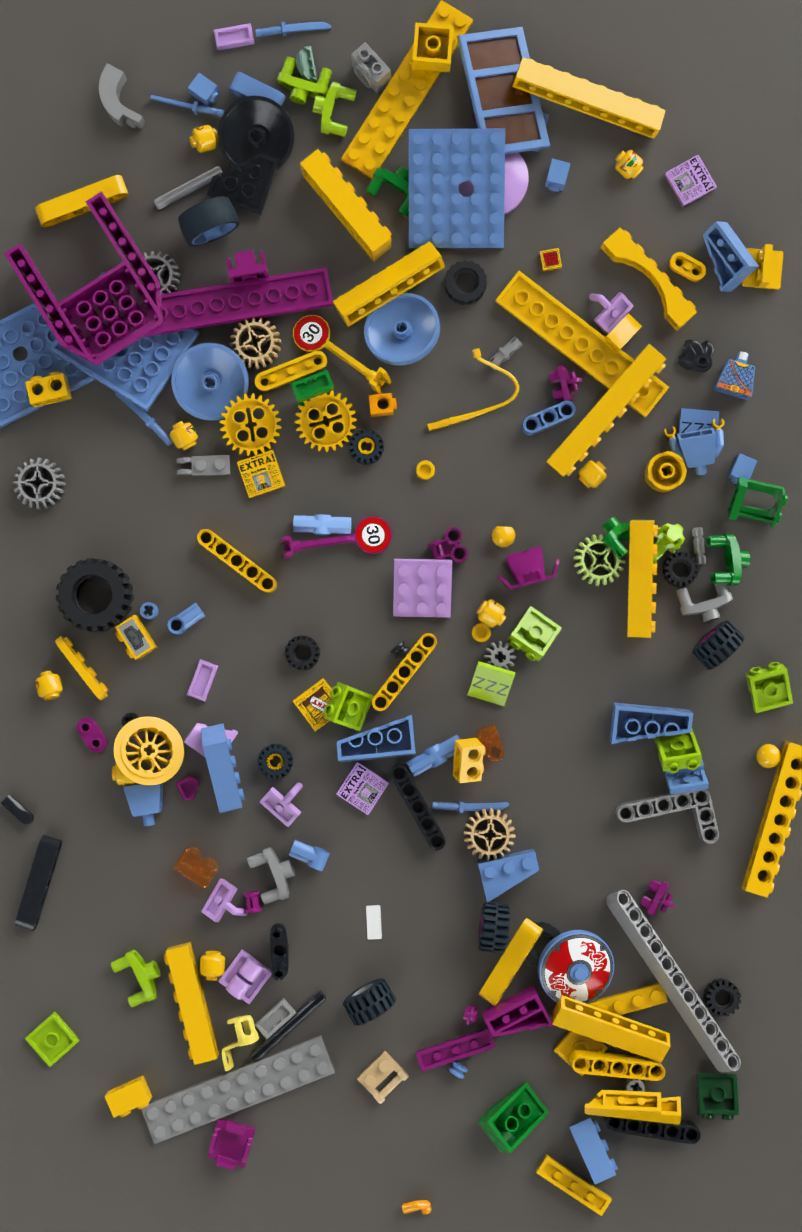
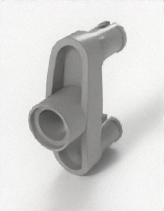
[676,584,733,623]
[247,847,295,905]

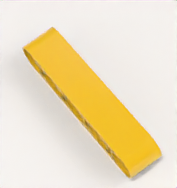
[35,175,128,227]
[197,529,277,593]
[372,633,437,711]
[479,918,543,1006]
[568,1050,665,1081]

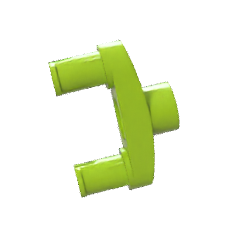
[276,57,332,105]
[312,81,357,137]
[111,950,161,1008]

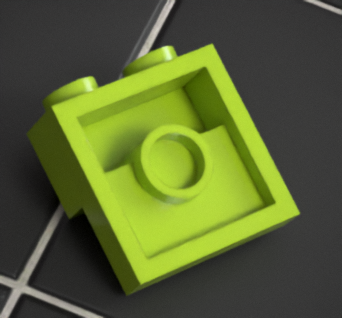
[507,606,562,662]
[745,662,793,713]
[324,682,374,731]
[654,729,702,773]

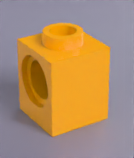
[369,393,397,417]

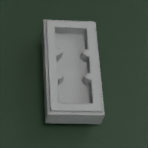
[254,998,296,1039]

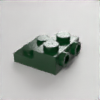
[696,1073,739,1120]

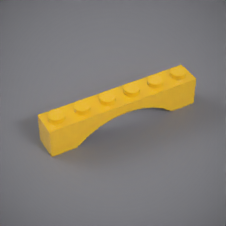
[601,228,697,331]

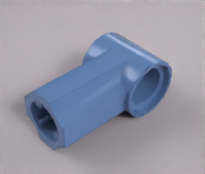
[168,603,205,635]
[289,840,330,871]

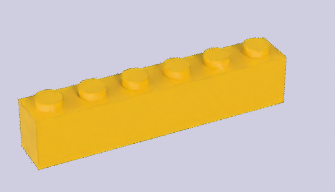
[333,241,445,327]
[627,520,658,638]
[164,942,219,1065]
[552,995,671,1063]

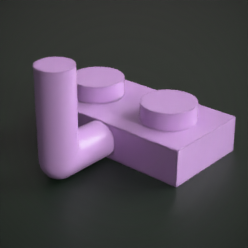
[589,292,634,334]
[260,782,303,827]
[201,878,248,922]

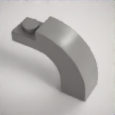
[99,63,146,129]

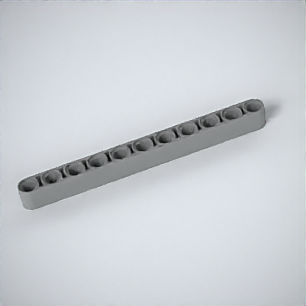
[606,890,741,1073]

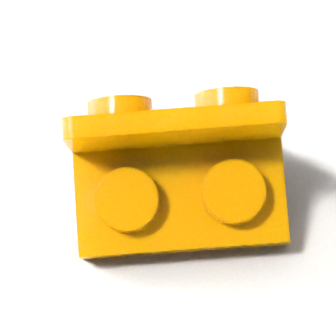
[742,244,783,290]

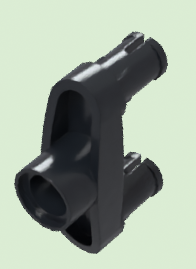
[270,923,289,980]

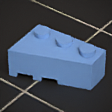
[703,221,759,292]
[477,849,539,902]
[569,1118,618,1184]

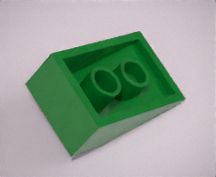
[477,1082,549,1153]

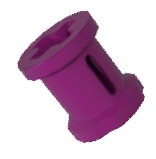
[243,890,262,913]

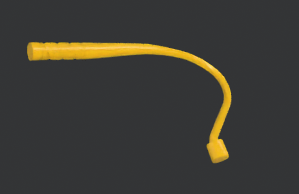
[427,348,519,431]

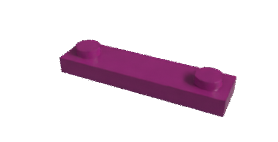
[416,1028,496,1072]

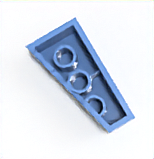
[609,702,693,744]
[337,715,416,763]
[201,723,245,813]

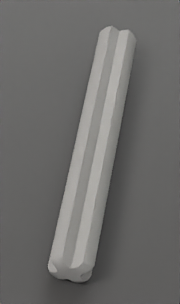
[154,166,223,210]

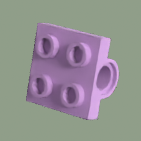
[218,949,273,1004]

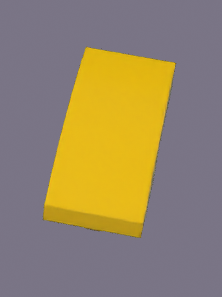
[605,313,642,351]

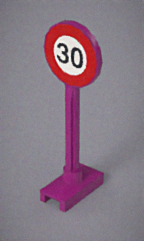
[280,516,392,560]

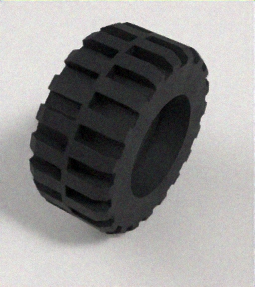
[56,558,134,632]

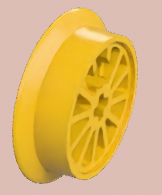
[114,717,184,785]

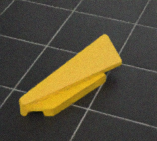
[585,1090,681,1125]

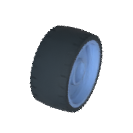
[178,196,239,246]

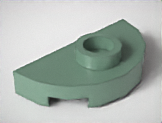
[296,46,318,83]

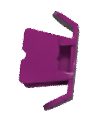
[496,546,559,590]

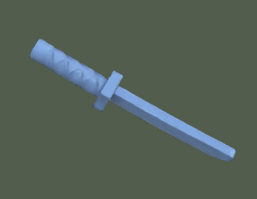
[255,22,331,37]
[150,95,224,117]
[115,393,173,446]
[432,801,509,813]

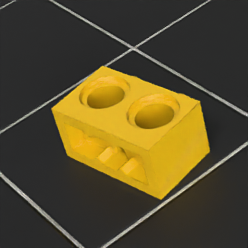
[25,371,72,407]
[453,738,485,783]

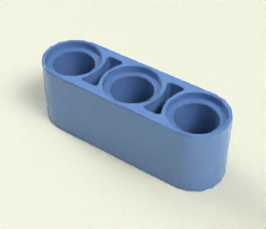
[228,72,286,106]
[522,401,576,436]

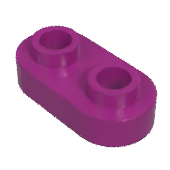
[77,717,108,753]

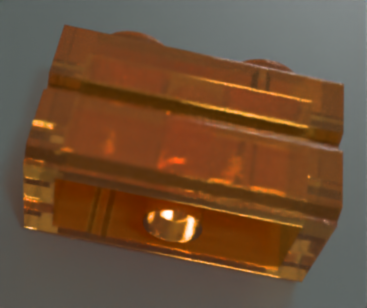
[173,847,219,889]

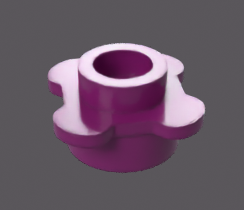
[463,1005,479,1025]

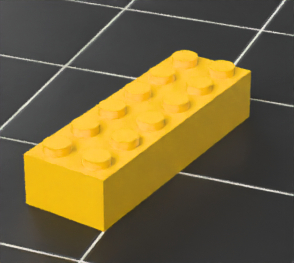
[300,149,392,262]

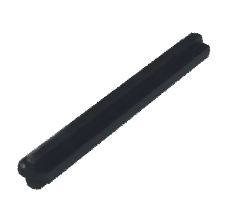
[250,991,326,1062]

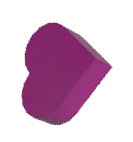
[175,776,200,801]

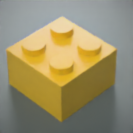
[412,22,454,72]

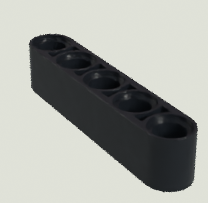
[391,764,446,850]
[15,835,62,931]
[604,1116,701,1144]

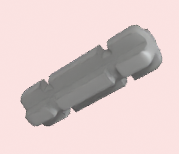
[692,527,706,565]

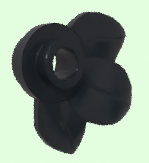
[676,340,714,372]

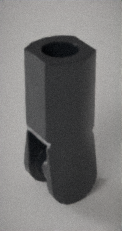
[1,794,34,824]

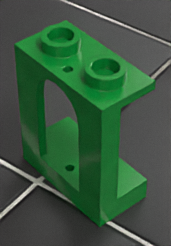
[291,370,336,413]
[728,477,788,529]

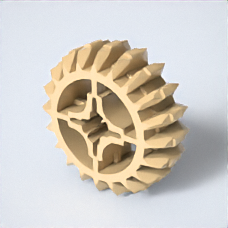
[230,318,281,369]
[463,808,516,861]

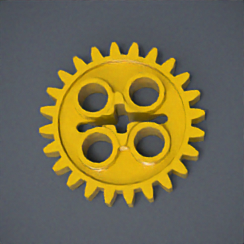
[294,390,357,452]
[219,393,282,456]

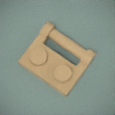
[357,1050,409,1104]

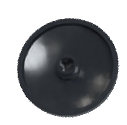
[218,96,295,170]

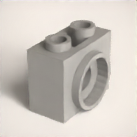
[351,42,391,94]

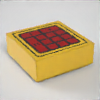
[539,248,562,271]

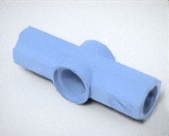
[293,514,352,535]

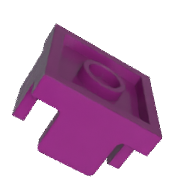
[226,250,270,283]
[208,1118,256,1170]

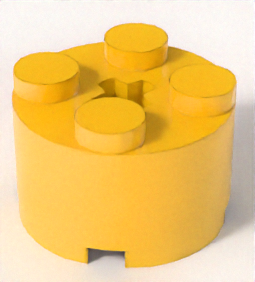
[644,451,687,492]

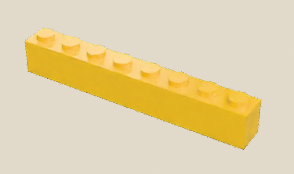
[512,57,666,139]
[546,344,666,477]

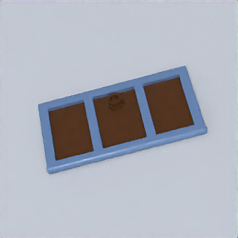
[457,27,550,154]

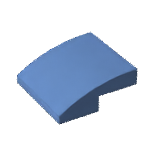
[664,760,709,795]

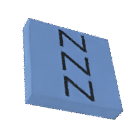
[678,408,719,434]

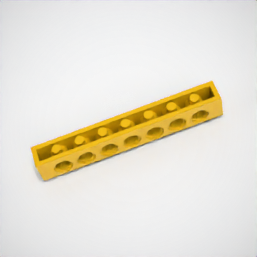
[741,741,802,898]

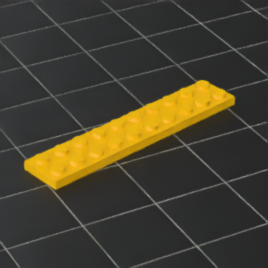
[341,0,473,179]
[495,271,669,418]

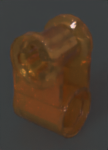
[476,723,505,761]

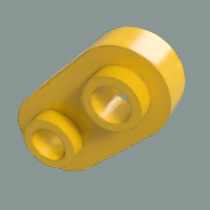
[669,252,706,282]

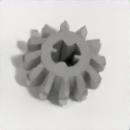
[483,641,516,670]

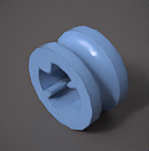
[140,602,159,620]
[448,1061,468,1079]

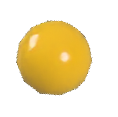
[491,526,516,548]
[756,744,781,768]

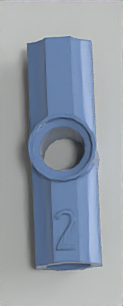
[407,734,460,777]

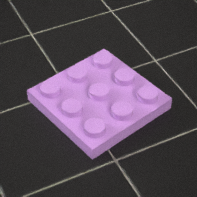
[393,559,452,618]

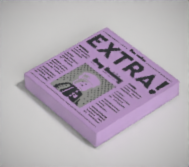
[664,155,717,207]
[336,762,389,815]

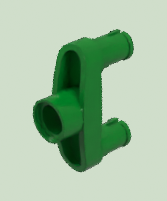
[366,166,409,217]
[601,516,630,559]
[706,533,750,586]

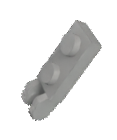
[176,455,231,476]

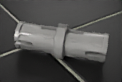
[488,336,523,371]

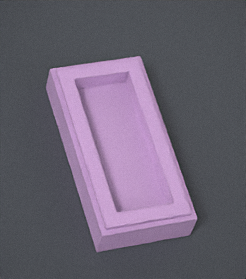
[214,23,255,51]
[187,659,219,702]

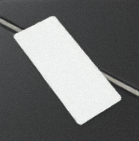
[366,905,382,940]

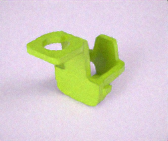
[653,523,685,564]

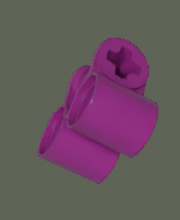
[427,527,469,563]

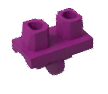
[549,365,582,402]
[640,880,675,916]

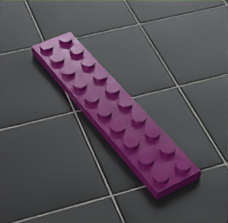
[144,267,334,337]

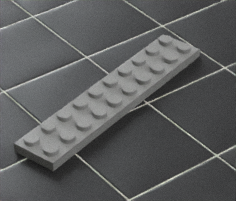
[141,1035,335,1144]

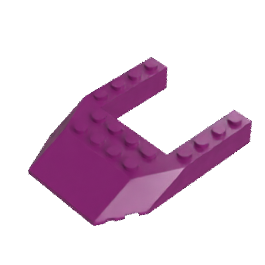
[4,191,163,366]

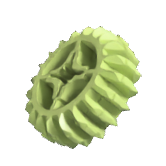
[573,534,625,586]

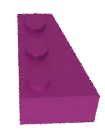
[482,985,554,1037]

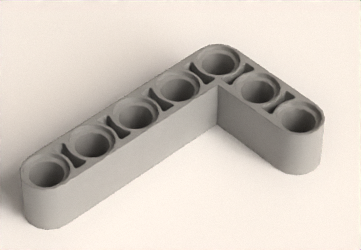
[615,789,719,844]

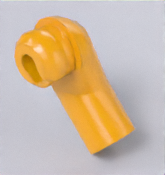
[402,1200,432,1215]

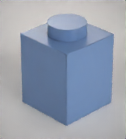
[188,73,220,107]
[545,158,571,192]
[727,453,757,484]

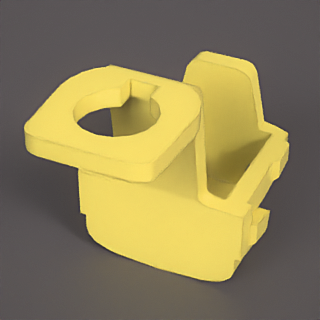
[222,1015,259,1071]

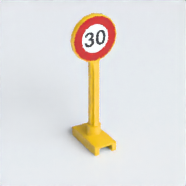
[293,315,392,394]

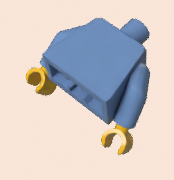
[664,418,724,475]

